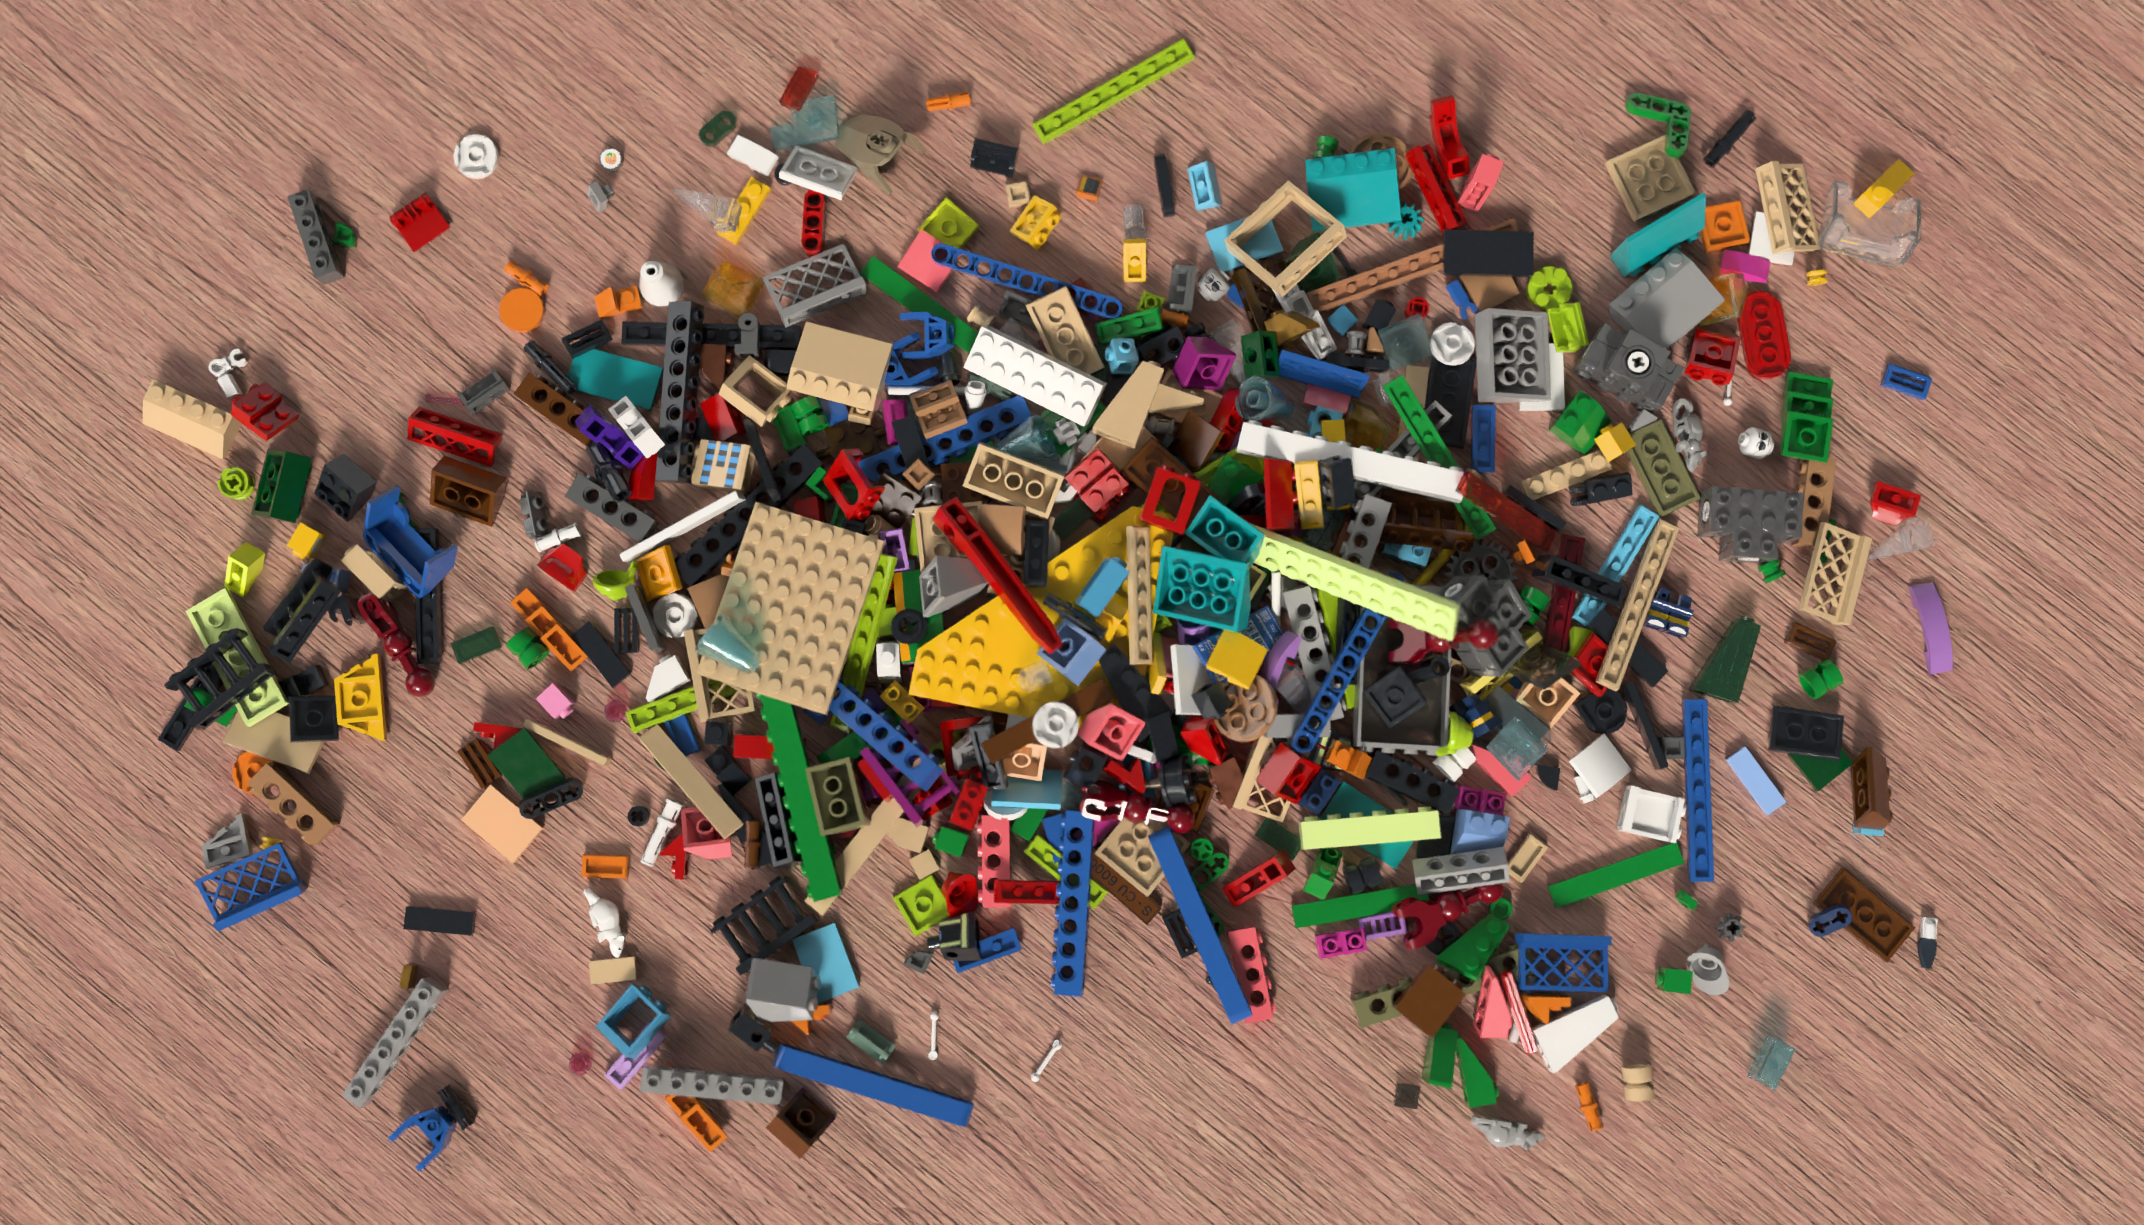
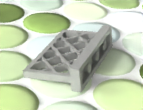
[762,244,867,328]

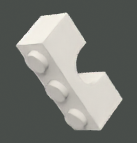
[608,396,665,459]

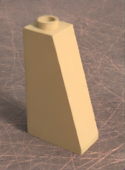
[1093,361,1164,448]

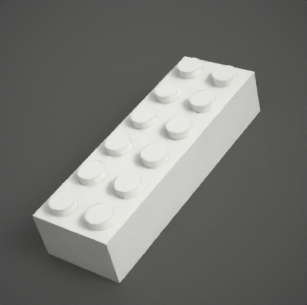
[963,325,1107,426]

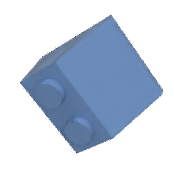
[1036,618,1106,686]
[1451,809,1510,854]

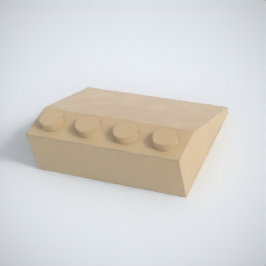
[786,321,893,412]

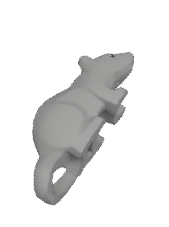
[1672,398,1707,472]
[1470,1116,1545,1150]

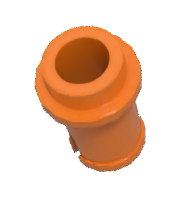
[1161,309,1189,329]

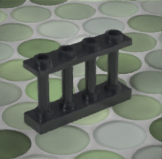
[263,558,342,662]
[164,628,277,730]
[710,875,818,976]

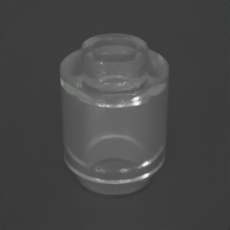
[1373,372,1395,406]

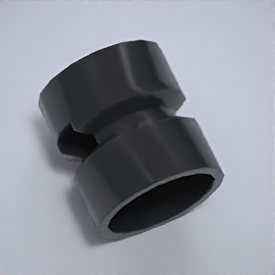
[1342,856,1383,895]

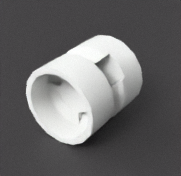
[1433,748,1477,782]

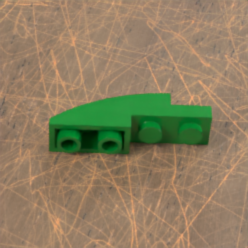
[816,707,903,764]

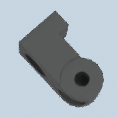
[735,313,760,358]

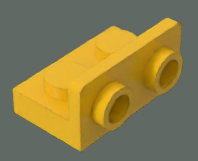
[1010,195,1062,251]

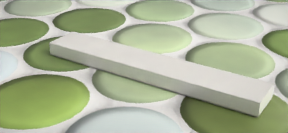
[620,491,746,562]

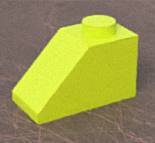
[224,542,265,598]

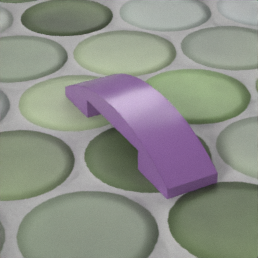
[1909,582,1953,675]
[1259,631,1302,703]

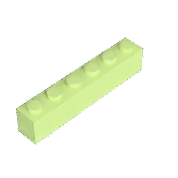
[1299,806,1441,850]

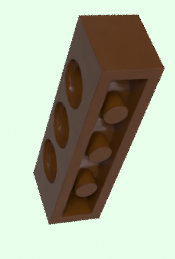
[513,373,593,446]

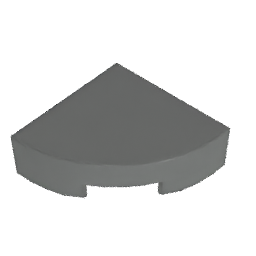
[903,951,934,974]

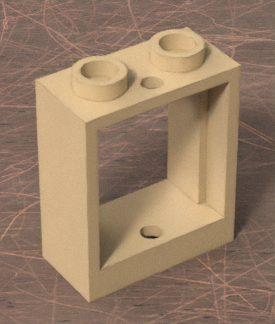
[719,355,791,427]
[341,544,408,603]

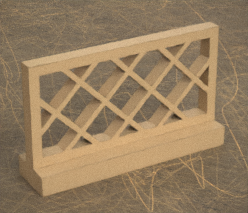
[1755,161,1820,254]
[1798,522,1872,625]
[684,627,755,723]
[1233,735,1311,823]

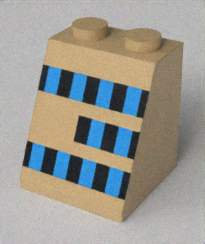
[691,439,756,495]

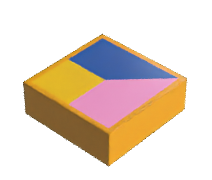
[1501,674,1524,699]

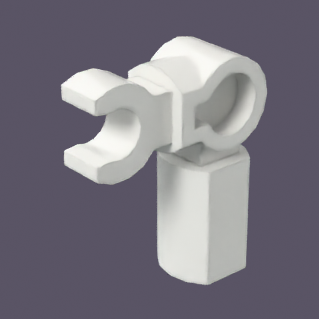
[209,349,248,401]

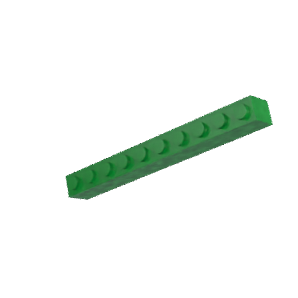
[756,693,844,902]

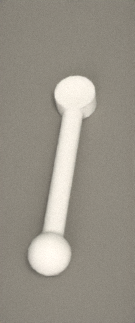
[1723,379,1732,406]
[928,1011,939,1060]
[1031,1040,1062,1082]

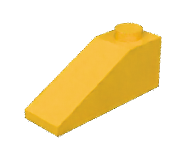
[1853,159,1915,219]

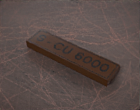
[1091,848,1162,925]

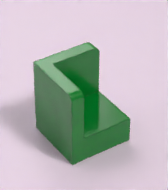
[805,466,841,503]

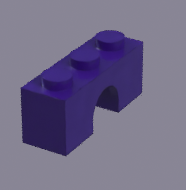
[575,405,644,470]

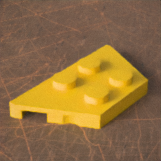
[334,654,387,741]

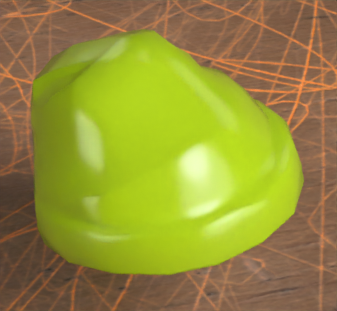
[593,561,639,601]
[1435,712,1474,757]

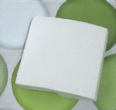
[1748,211,1799,265]
[1569,734,1631,798]

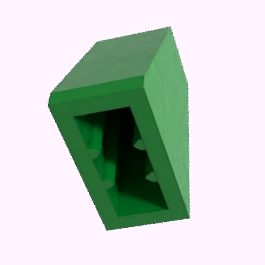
[1421,1022,1458,1089]

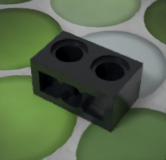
[1134,322,1185,368]

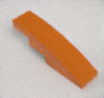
[510,587,588,671]
[663,1063,728,1152]

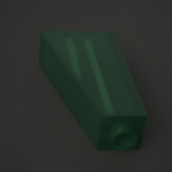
[1689,616,1761,704]

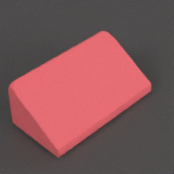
[1302,384,1351,418]

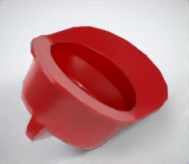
[941,871,978,918]

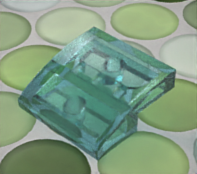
[1486,716,1548,781]

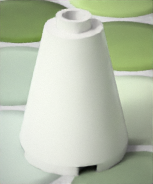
[639,261,684,307]

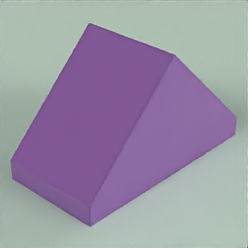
[879,528,910,573]

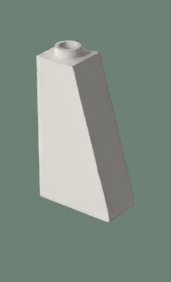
[1531,995,1619,1073]

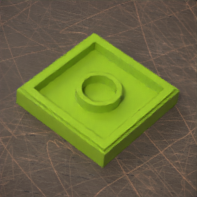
[892,874,949,937]

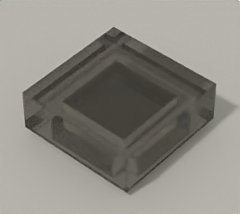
[1394,1082,1420,1109]

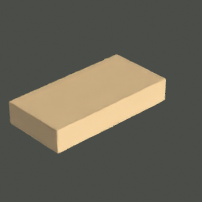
[1507,833,1548,883]
[589,956,638,984]

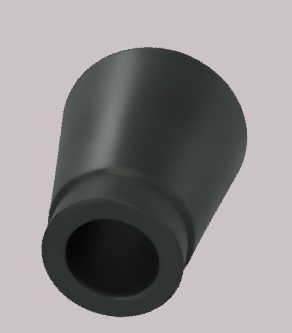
[939,352,961,386]

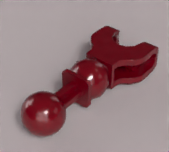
[357,594,435,697]
[1389,618,1499,664]
[1080,780,1195,833]
[1391,883,1504,950]

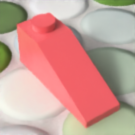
[1468,744,1532,797]
[1473,966,1512,1038]

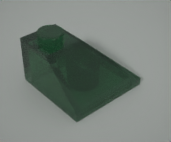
[1285,231,1341,294]

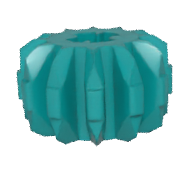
[1386,201,1424,240]

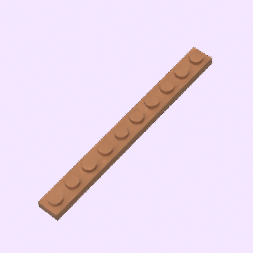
[1306,218,1519,313]

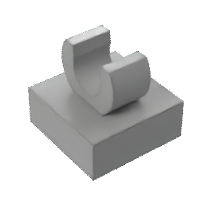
[587,181,614,213]

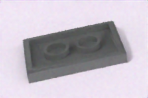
[625,584,667,653]

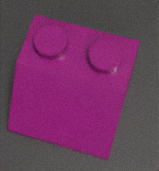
[1172,336,1237,390]

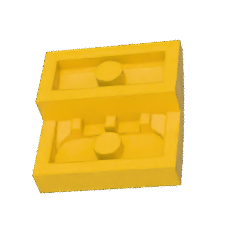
[1206,629,1268,690]

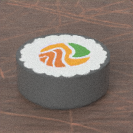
[600,148,623,172]

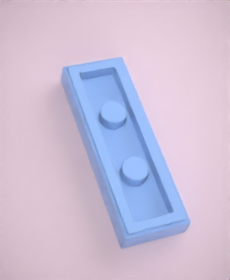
[1725,746,1786,815]

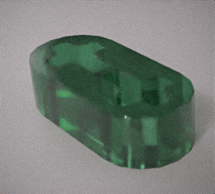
[699,111,737,147]

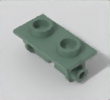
[846,1019,896,1065]

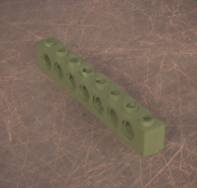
[1350,943,1535,1028]

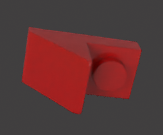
[473,722,522,749]
[1101,758,1146,794]
[658,833,689,880]

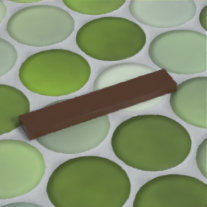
[981,679,1113,764]

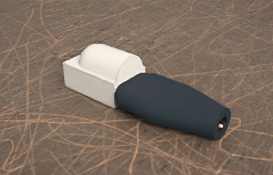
[1918,917,1938,969]

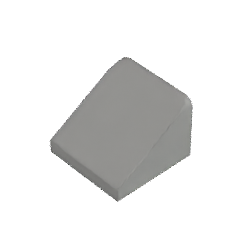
[1627,409,1658,433]

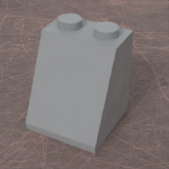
[919,556,988,617]
[745,958,821,1022]

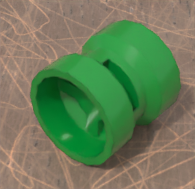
[1313,136,1339,159]

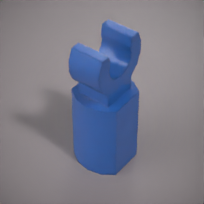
[1445,279,1478,320]

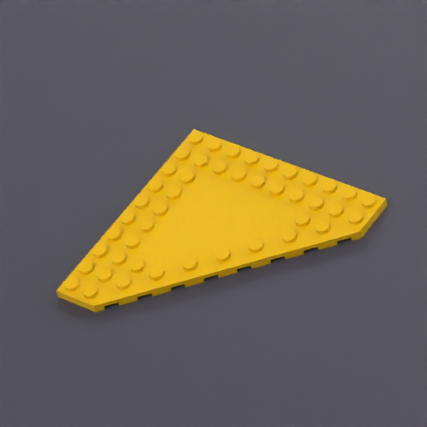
[909,506,1176,728]

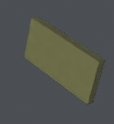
[1626,419,1701,518]

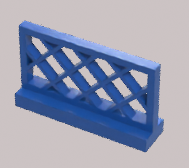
[1278,350,1369,399]
[194,842,308,932]
[1515,934,1611,992]

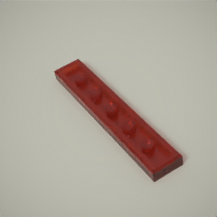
[1455,471,1557,552]

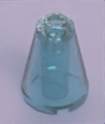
[1235,376,1295,421]
[994,415,1056,461]
[694,614,761,674]

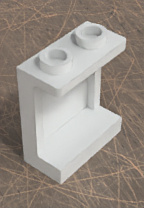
[1616,786,1686,843]

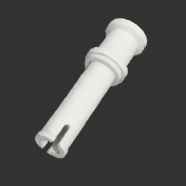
[640,798,685,867]

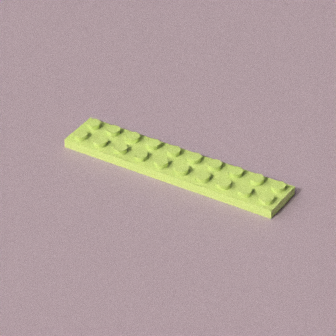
[1250,523,1460,641]

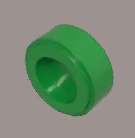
[1675,890,1698,911]
[1488,897,1513,920]

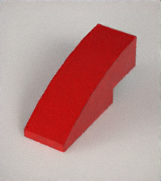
[627,434,659,501]
[733,735,806,760]

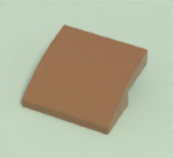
[1459,276,1520,313]
[909,380,968,439]
[978,504,1026,556]
[687,575,730,629]

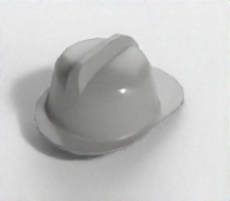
[1687,944,1730,995]

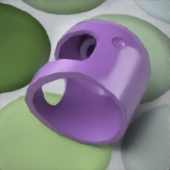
[1178,619,1211,646]

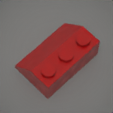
[1263,459,1298,533]

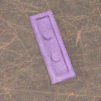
[604,1021,667,1090]

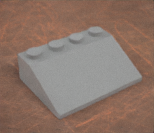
[1609,248,1725,350]
[1475,308,1551,403]

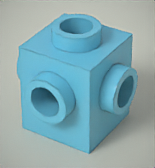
[1105,338,1139,374]

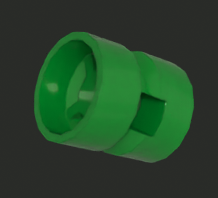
[791,396,830,436]
[1520,585,1551,628]
[506,627,550,670]
[1798,659,1844,700]

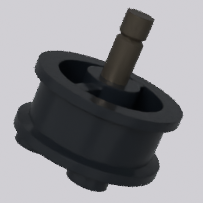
[1144,754,1198,807]

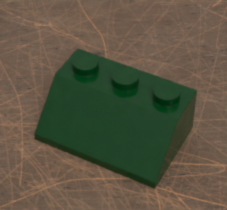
[251,450,312,523]

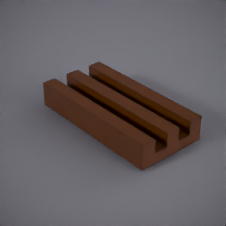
[1784,622,1837,661]
[457,738,502,789]

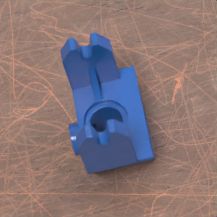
[900,312,954,360]
[885,332,939,388]
[388,1106,457,1172]

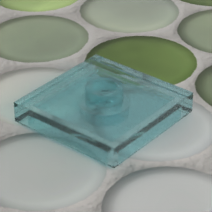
[791,95,839,146]
[1378,313,1432,372]

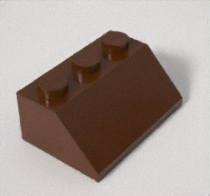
[430,455,507,527]
[1851,747,1893,830]

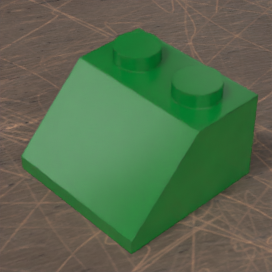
[1549,390,1612,456]

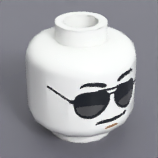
[1738,427,1774,459]

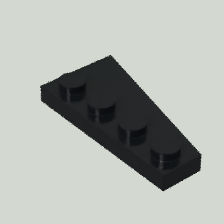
[1098,643,1174,743]

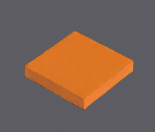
[1700,200,1750,253]

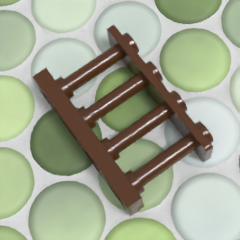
[1380,489,1474,552]

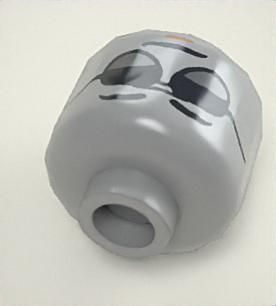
[1197,268,1230,301]

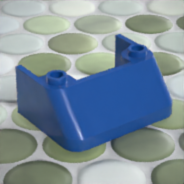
[363,485,458,598]

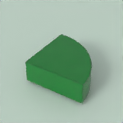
[332,221,357,248]

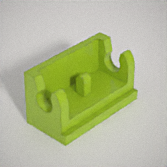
[1546,302,1590,353]

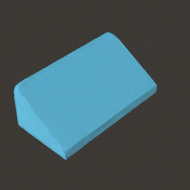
[1187,161,1222,210]

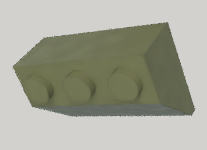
[805,757,871,836]

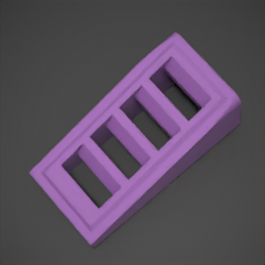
[1358,912,1409,940]

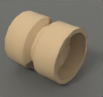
[1621,1064,1655,1101]

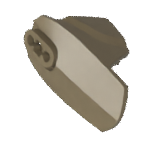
[834,114,926,195]

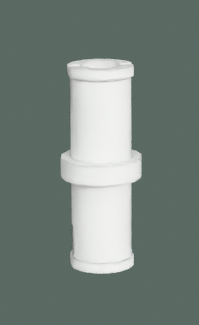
[534,522,582,552]

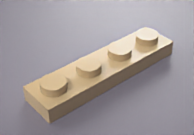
[1520,450,1612,501]

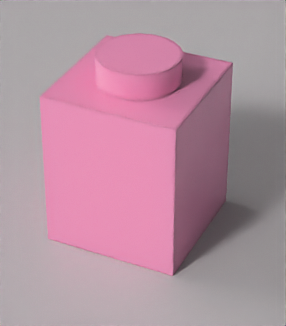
[536,683,576,719]

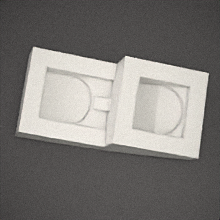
[727,135,779,176]

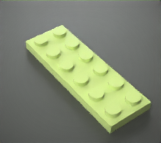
[186,588,289,727]

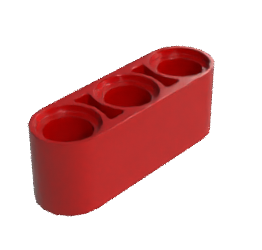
[801,189,826,257]
[1210,388,1253,450]

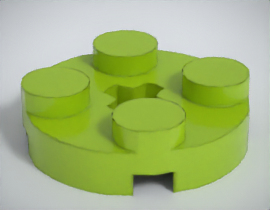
[1526,266,1572,312]

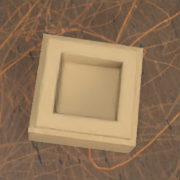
[1005,181,1031,208]
[909,849,940,880]

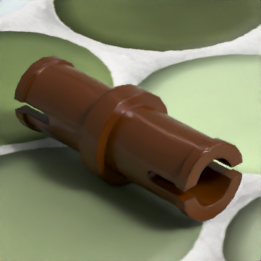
[743,820,761,868]

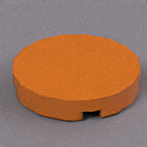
[499,288,545,333]
[232,751,280,794]

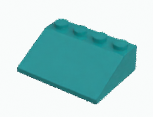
[1305,148,1402,232]
[1610,193,1706,278]
[1153,546,1251,632]

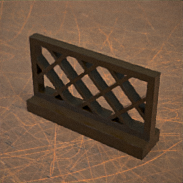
[1231,256,1305,352]

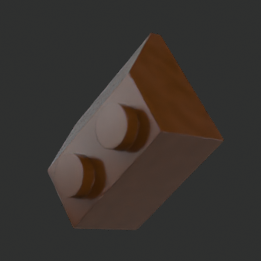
[766,1087,836,1159]

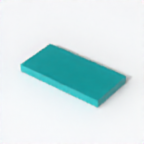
[568,349,664,411]
[1319,781,1414,869]

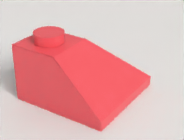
[1077,704,1146,761]
[681,807,732,859]

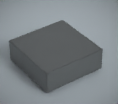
[1660,736,1685,759]

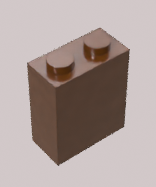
[1392,963,1466,1038]

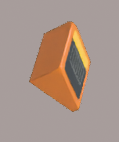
[1076,175,1103,202]

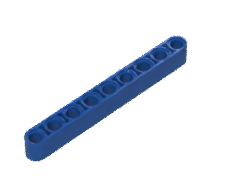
[931,243,1122,319]
[1290,572,1404,753]
[1148,826,1253,1025]
[772,1043,974,1127]

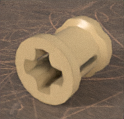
[967,304,997,327]

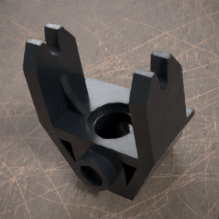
[1062,738,1107,789]

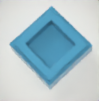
[1326,304,1358,337]

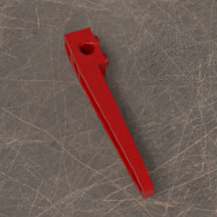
[933,497,1063,654]

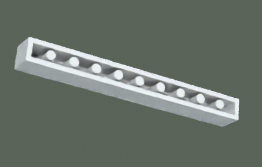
[1237,420,1468,503]

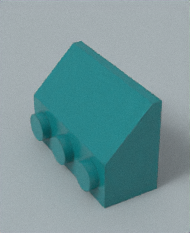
[1185,495,1265,569]

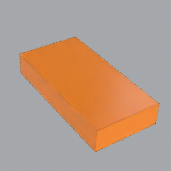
[581,854,629,878]

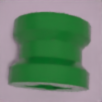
[1757,558,1786,584]
[1190,838,1213,861]

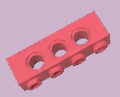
[1458,154,1504,212]
[977,815,1011,908]
[1227,926,1276,1024]

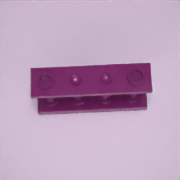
[860,719,960,827]

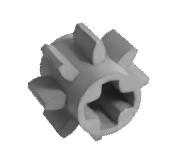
[1052,418,1080,447]

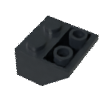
[314,454,377,522]

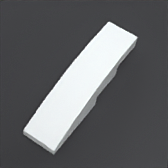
[1272,284,1337,360]

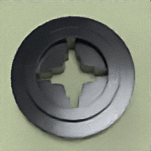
[891,609,928,645]
[1426,921,1461,955]

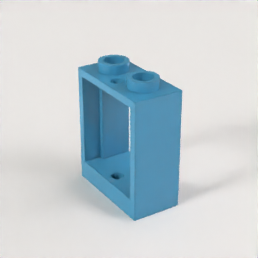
[1074,557,1130,617]
[596,984,671,1059]

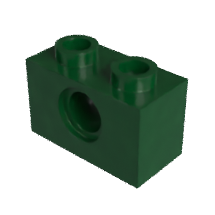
[1241,331,1280,381]

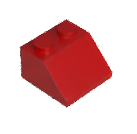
[1256,743,1322,804]

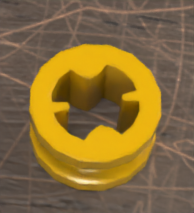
[1806,270,1828,286]
[259,836,283,852]

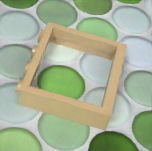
[1224,180,1347,297]

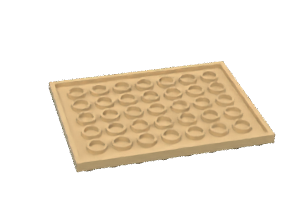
[696,502,885,715]

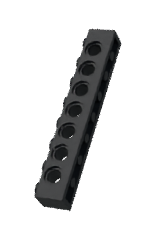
[655,301,704,484]
[674,445,825,587]

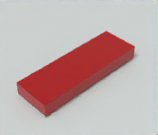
[993,880,1060,904]

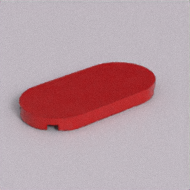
[1736,291,1791,379]

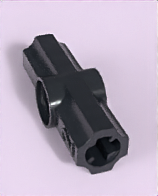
[586,441,632,503]

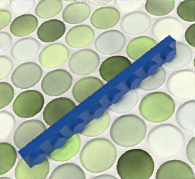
[1682,699,1714,882]

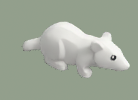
[583,888,627,958]

